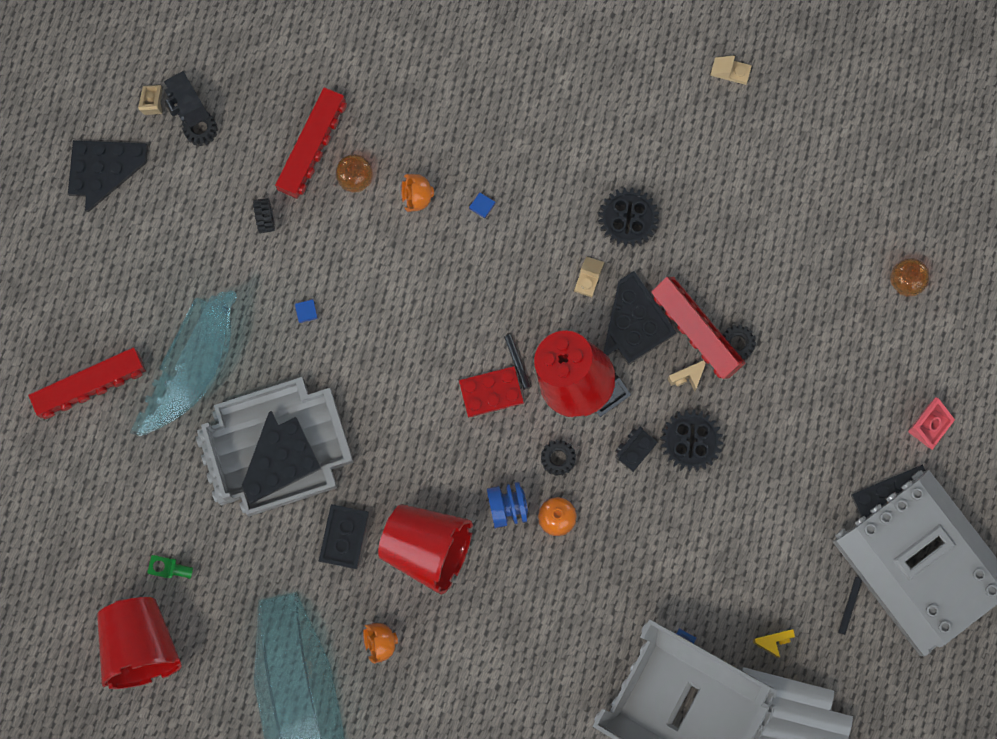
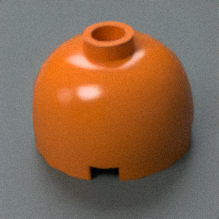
[401,174,434,212]
[538,497,577,536]
[363,623,398,664]

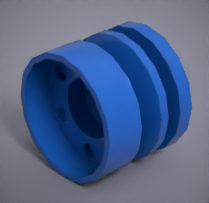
[487,482,528,528]

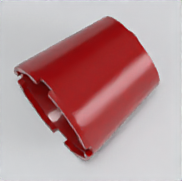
[534,330,615,417]
[378,504,473,594]
[97,597,182,689]

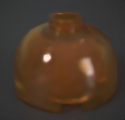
[336,154,373,193]
[890,258,930,297]

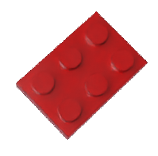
[459,366,524,418]

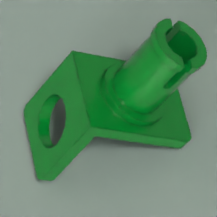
[147,555,193,579]

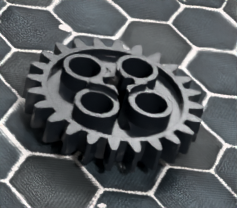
[598,187,659,249]
[660,409,723,473]

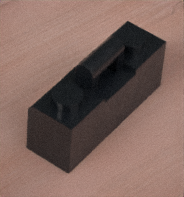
[164,71,209,127]

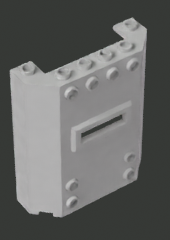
[832,470,997,656]
[592,619,777,739]

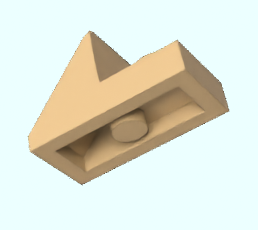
[710,56,752,85]
[138,85,163,115]
[574,256,604,297]
[668,360,706,391]

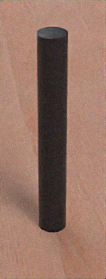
[504,334,531,390]
[838,577,862,635]

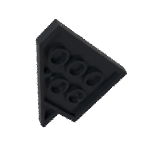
[68,140,148,212]
[604,271,677,365]
[242,411,321,504]
[851,464,926,518]

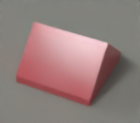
[908,397,955,450]

